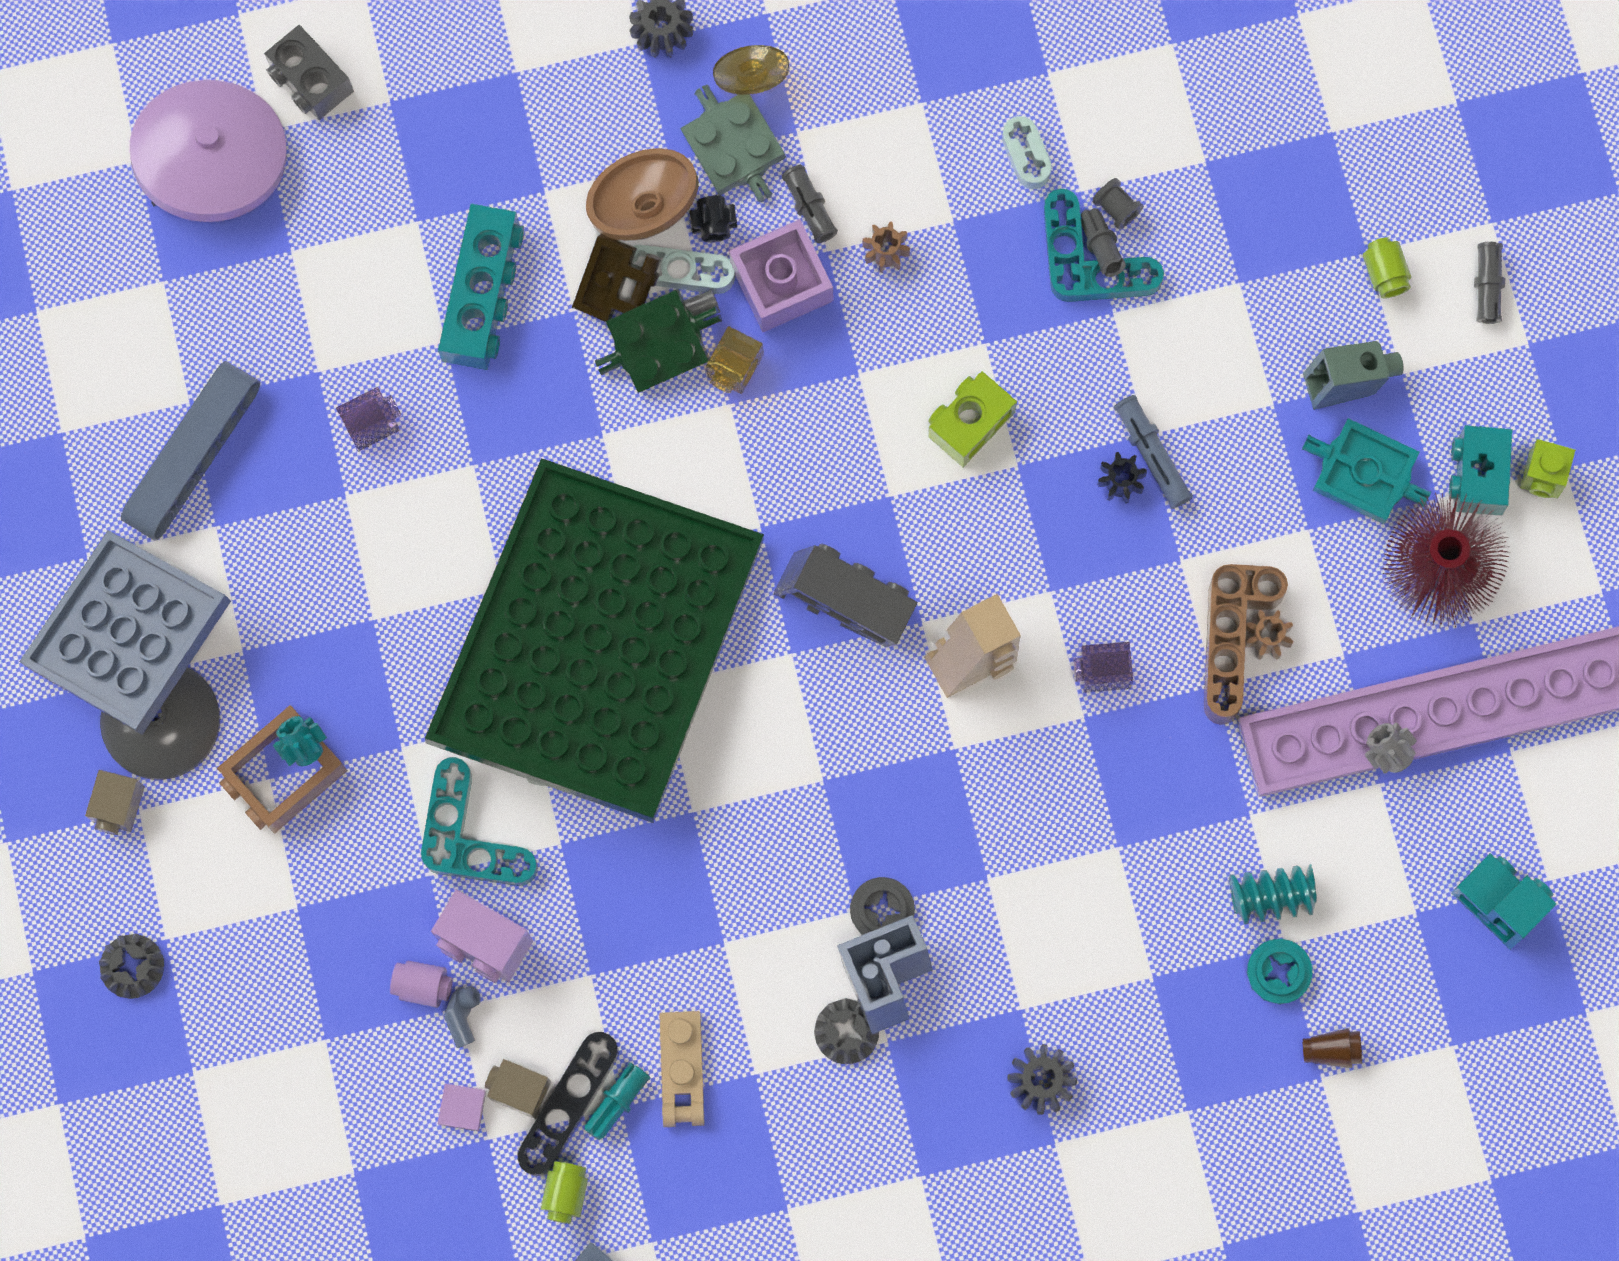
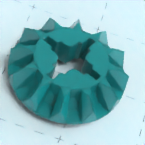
[1247,939,1313,1005]

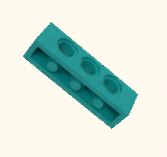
[438,203,524,370]

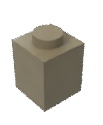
[85,770,145,835]
[484,1059,552,1119]

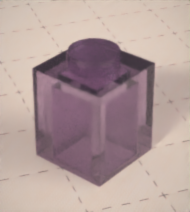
[336,387,402,452]
[1073,642,1134,693]

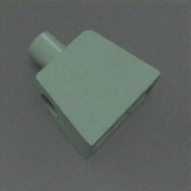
[1303,341,1404,410]

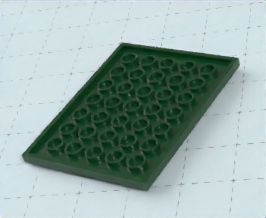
[425,458,764,823]

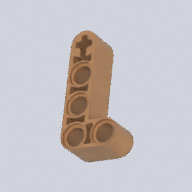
[1204,564,1288,725]

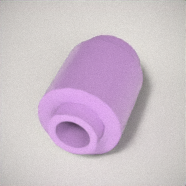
[390,960,453,1008]

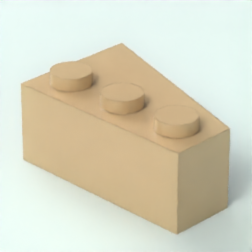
[924,593,1021,698]

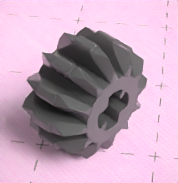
[629,0,694,58]
[1007,1044,1077,1115]

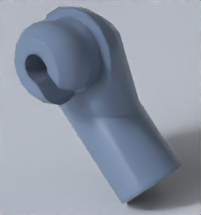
[444,986,481,1048]

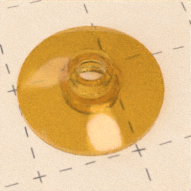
[713,45,790,95]

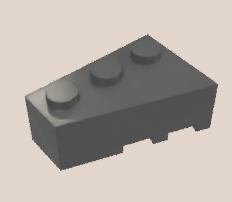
[773,544,918,647]

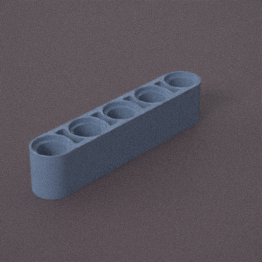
[120,361,261,541]

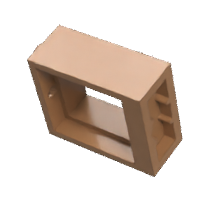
[217,705,348,834]

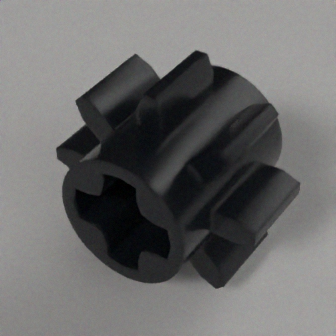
[689,195,738,242]
[1097,452,1147,504]

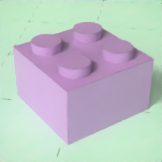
[729,219,834,333]
[430,889,534,983]

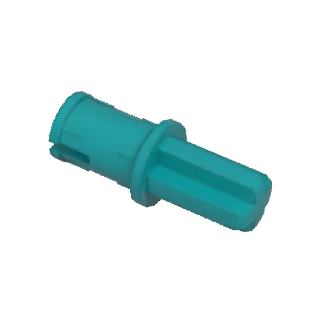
[584,1062,650,1140]

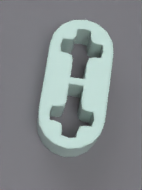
[1002,116,1052,190]

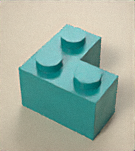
[1451,853,1557,950]

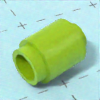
[1362,237,1412,299]
[540,1161,588,1224]

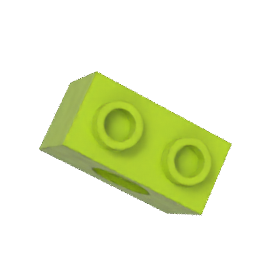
[928,371,1017,468]

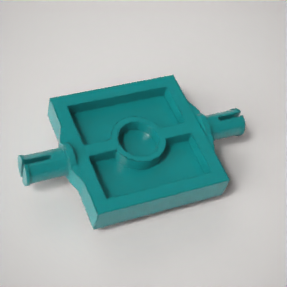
[1302,418,1431,525]

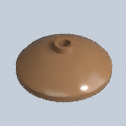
[586,148,699,241]

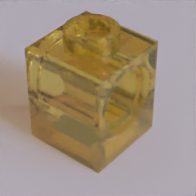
[706,326,764,394]

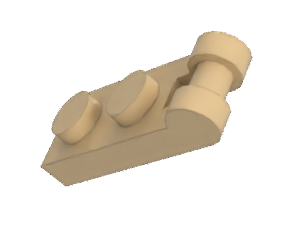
[659,1011,705,1127]

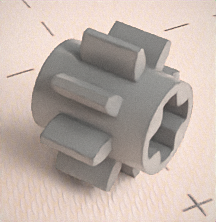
[1365,723,1417,774]

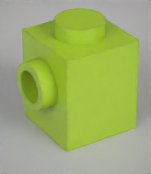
[1519,439,1576,499]

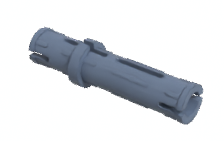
[1113,395,1194,509]

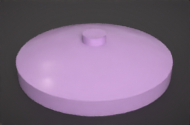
[129,80,287,222]

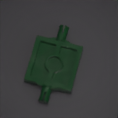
[595,289,722,393]

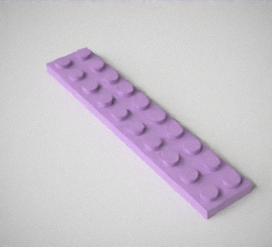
[1238,626,1619,797]

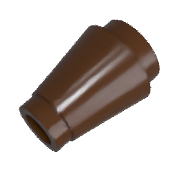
[1302,1028,1363,1068]

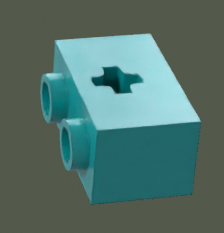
[1449,425,1513,516]

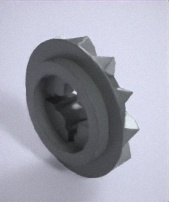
[850,877,915,935]
[98,933,164,999]
[814,998,879,1064]

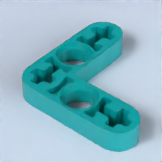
[1044,188,1164,302]
[421,757,538,886]

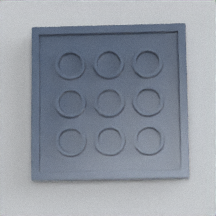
[19,530,231,735]

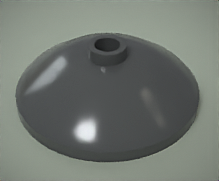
[100,667,221,780]

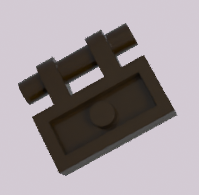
[572,234,661,322]

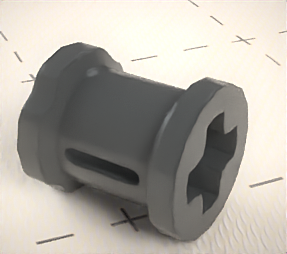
[1092,177,1144,230]

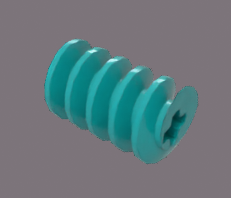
[1229,864,1317,924]

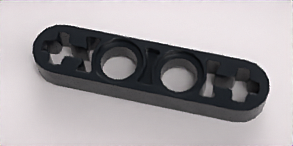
[517,1032,619,1176]

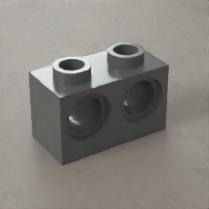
[264,24,354,121]

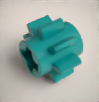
[273,716,327,767]

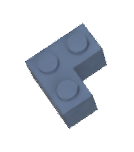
[837,915,933,1034]

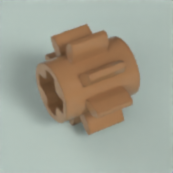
[862,221,910,273]
[1245,610,1294,660]

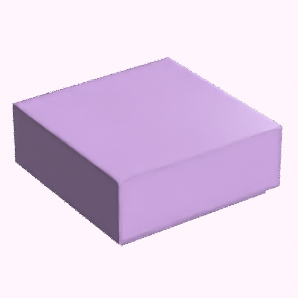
[437,1083,486,1132]

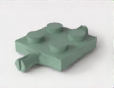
[680,85,786,203]

